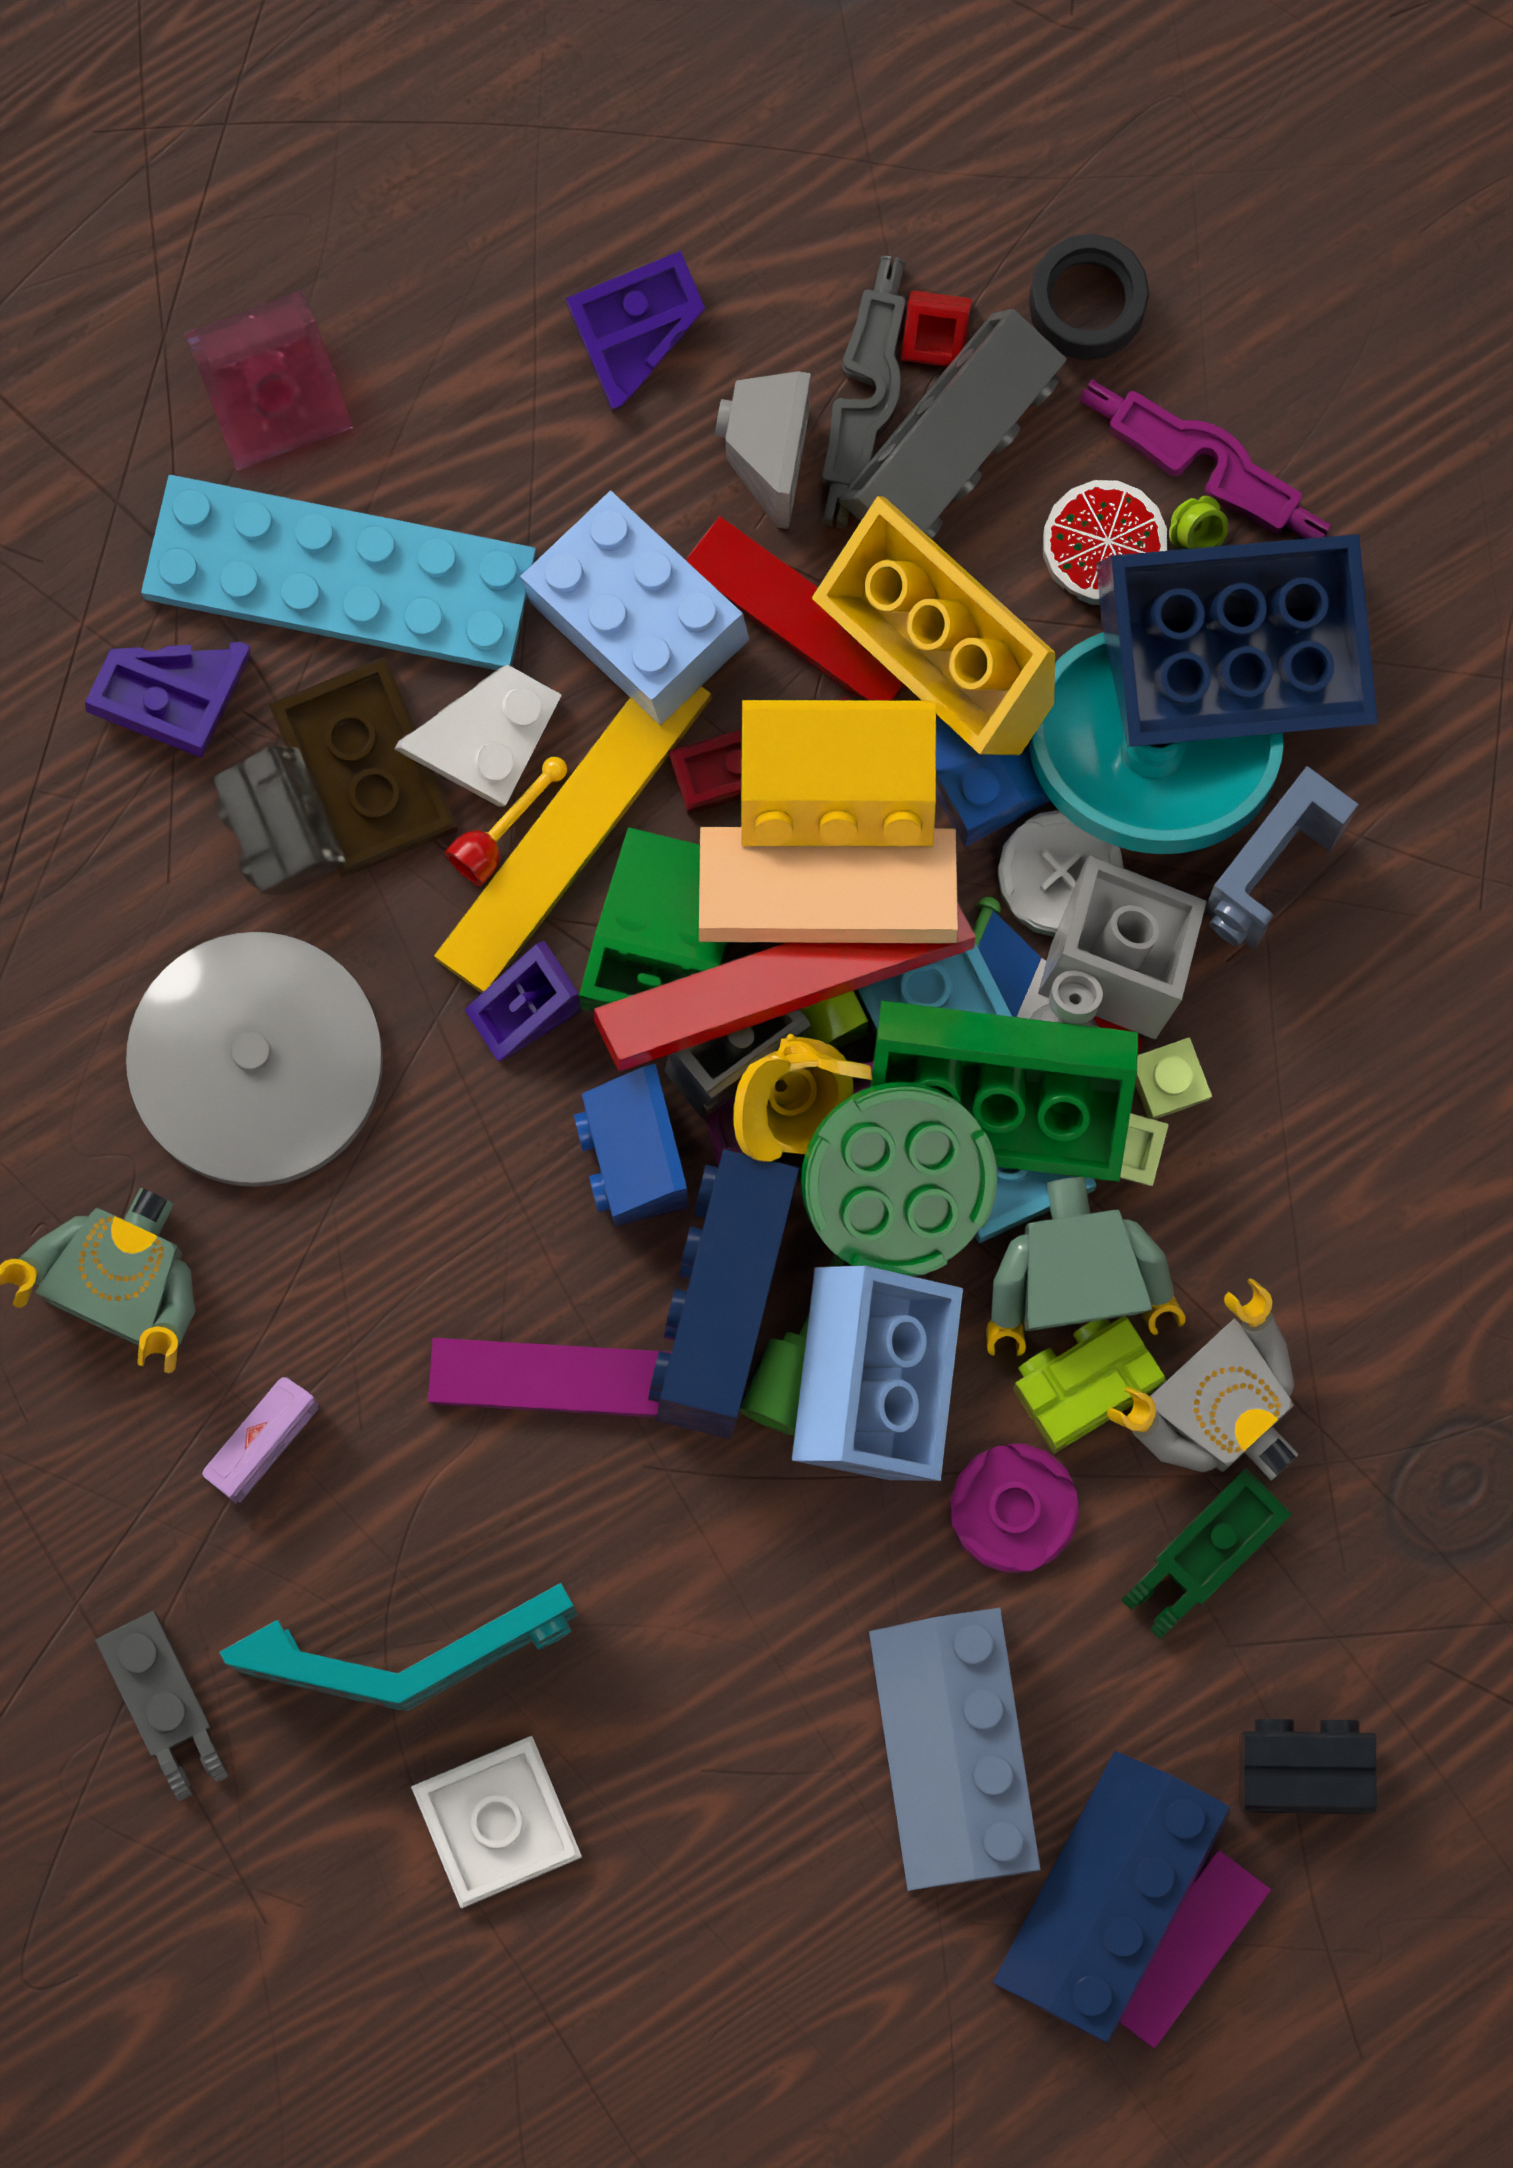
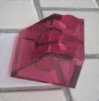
[185,290,353,471]

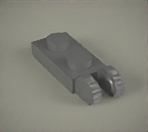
[95,1610,229,1801]

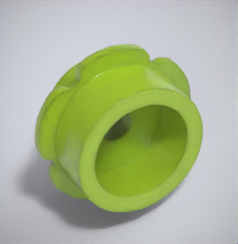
[1169,496,1228,549]

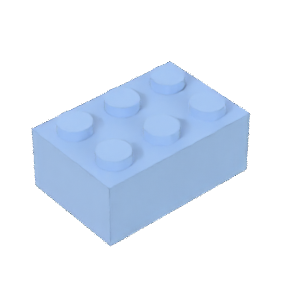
[520,490,750,725]
[792,1266,963,1481]

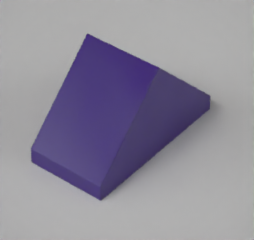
[464,941,582,1062]

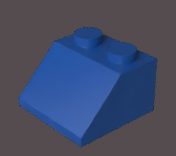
[573,1064,689,1227]

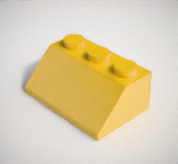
[741,700,936,847]

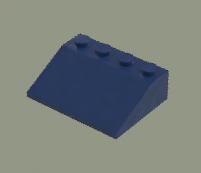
[1096,534,1378,747]

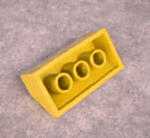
[812,496,1055,755]

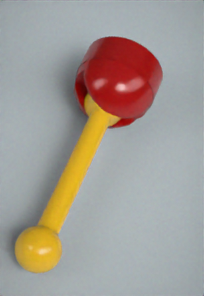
[444,757,567,886]

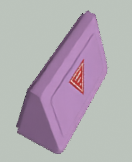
[202,1377,319,1504]

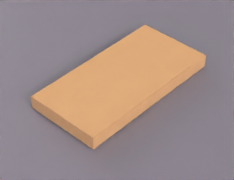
[699,827,958,943]

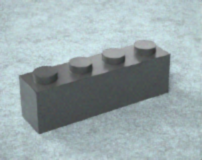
[838,309,1067,539]

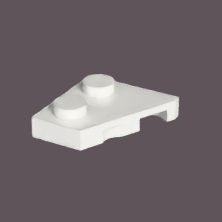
[395,665,561,807]

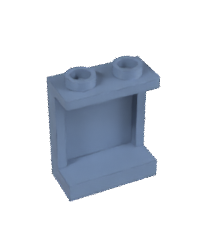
[1204,766,1359,949]

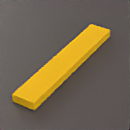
[434,686,712,993]

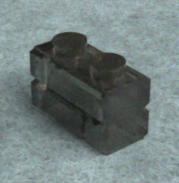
[213,746,346,895]

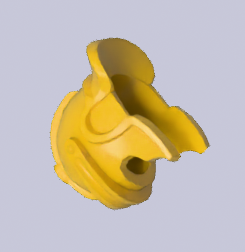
[734,1034,872,1162]

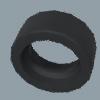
[1029,233,1149,361]

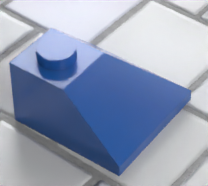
[936,718,1051,847]

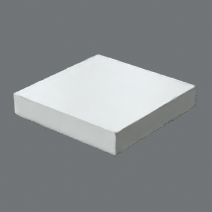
[411,1736,583,1909]

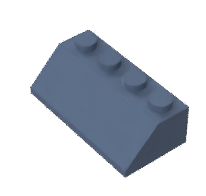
[869,1608,1040,1891]

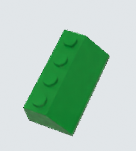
[870,1000,1138,1182]

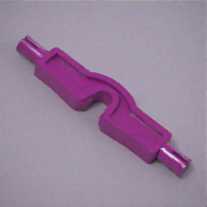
[1079,379,1332,539]

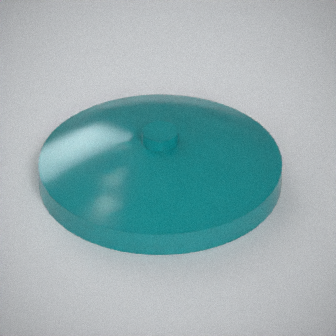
[1028,632,1283,854]

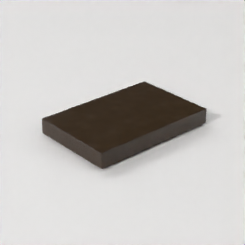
[269,657,458,879]

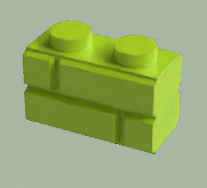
[1013,1316,1166,1454]

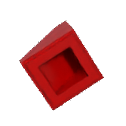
[901,291,972,367]

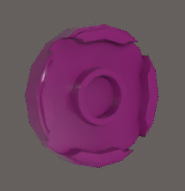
[950,1444,1079,1573]

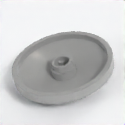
[126,932,383,1187]

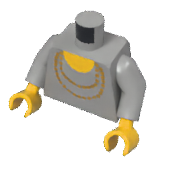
[1107,1278,1299,1480]

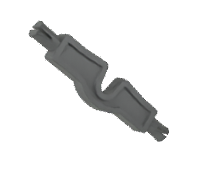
[821,256,906,528]

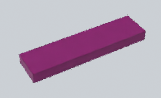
[428,1338,672,1418]

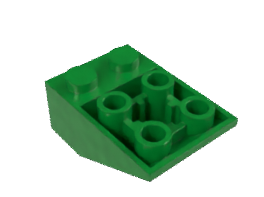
[579,827,730,1013]

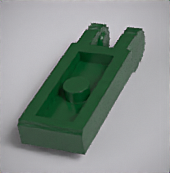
[1121,1468,1292,1639]

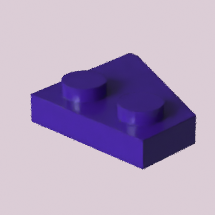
[565,251,705,412]
[85,642,251,758]

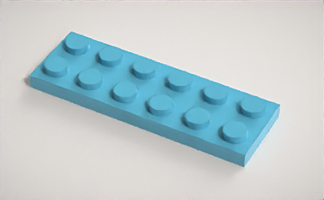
[141,474,537,670]

